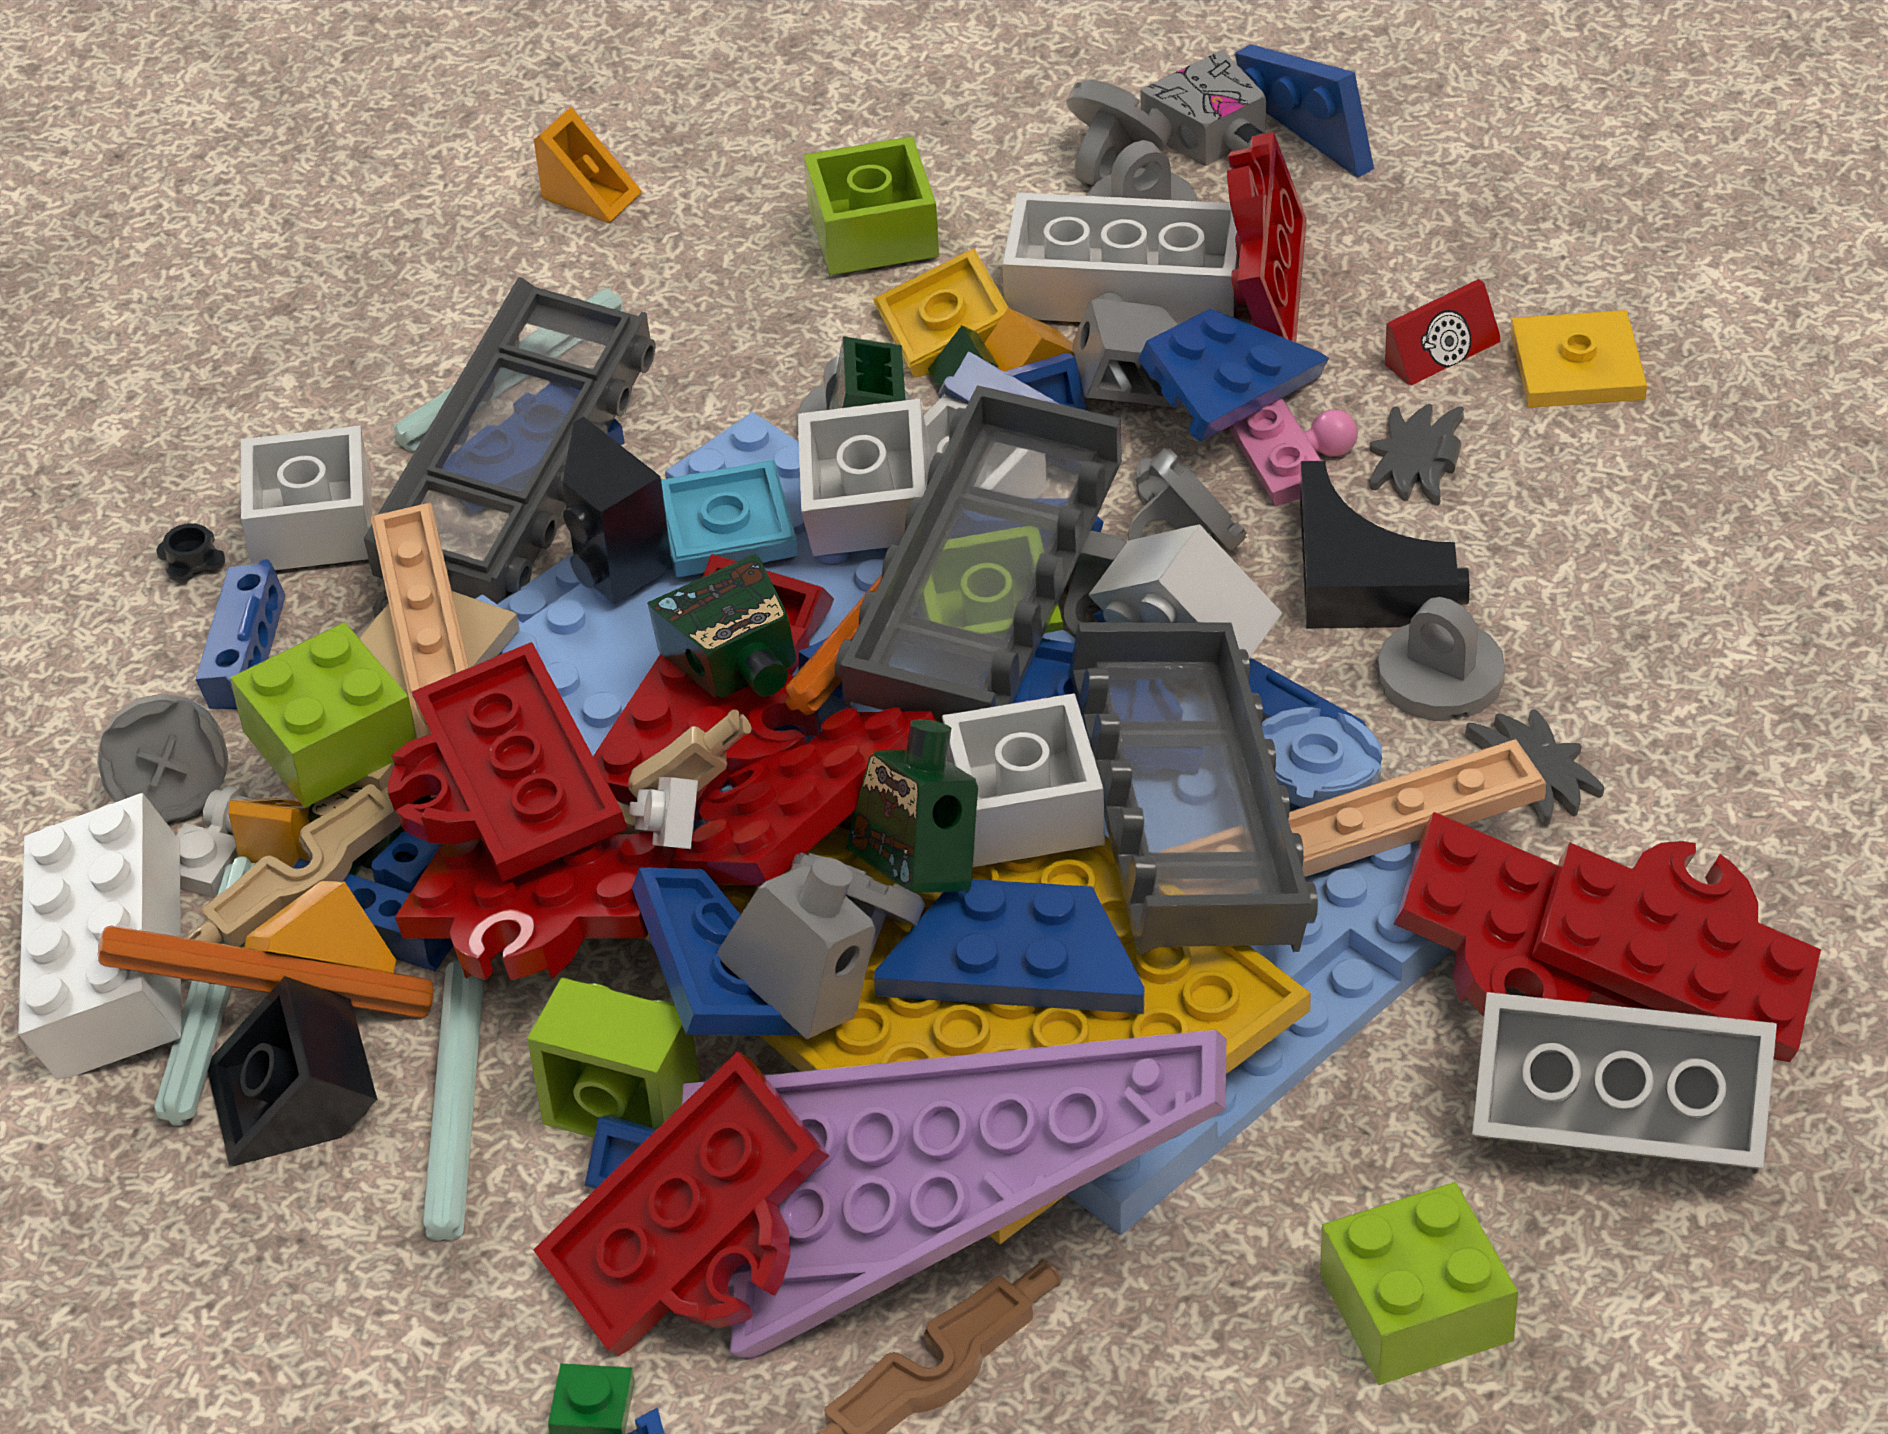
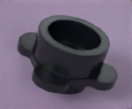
[156,523,225,582]

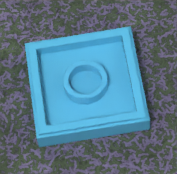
[661,460,798,578]

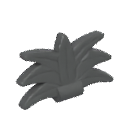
[1370,404,1464,505]
[1465,709,1604,826]

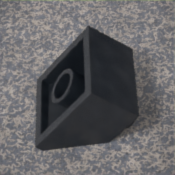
[562,416,673,604]
[208,976,377,1166]

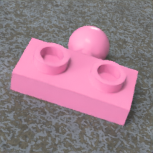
[1229,398,1358,506]

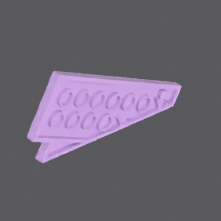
[682,1030,1226,1359]

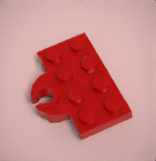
[1227,132,1307,342]
[593,625,821,821]
[387,642,628,882]
[671,707,936,886]
[1394,811,1658,1017]
[395,831,684,980]
[1531,841,1821,1063]
[533,1051,829,1356]

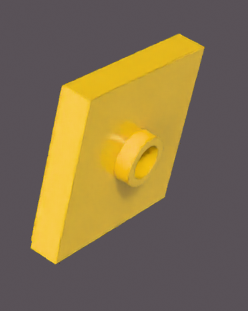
[873,248,1008,378]
[1510,310,1647,408]

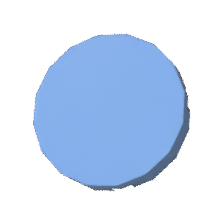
[1262,707,1382,807]

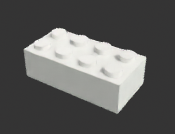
[1002,192,1239,324]
[18,793,181,1079]
[1472,992,1777,1169]

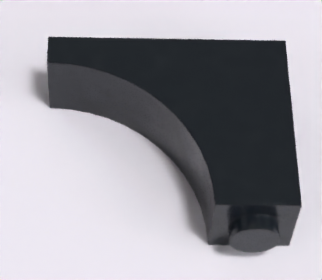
[1300,461,1470,629]

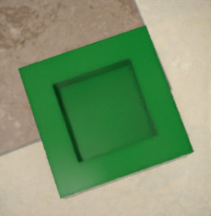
[548,1363,635,1434]

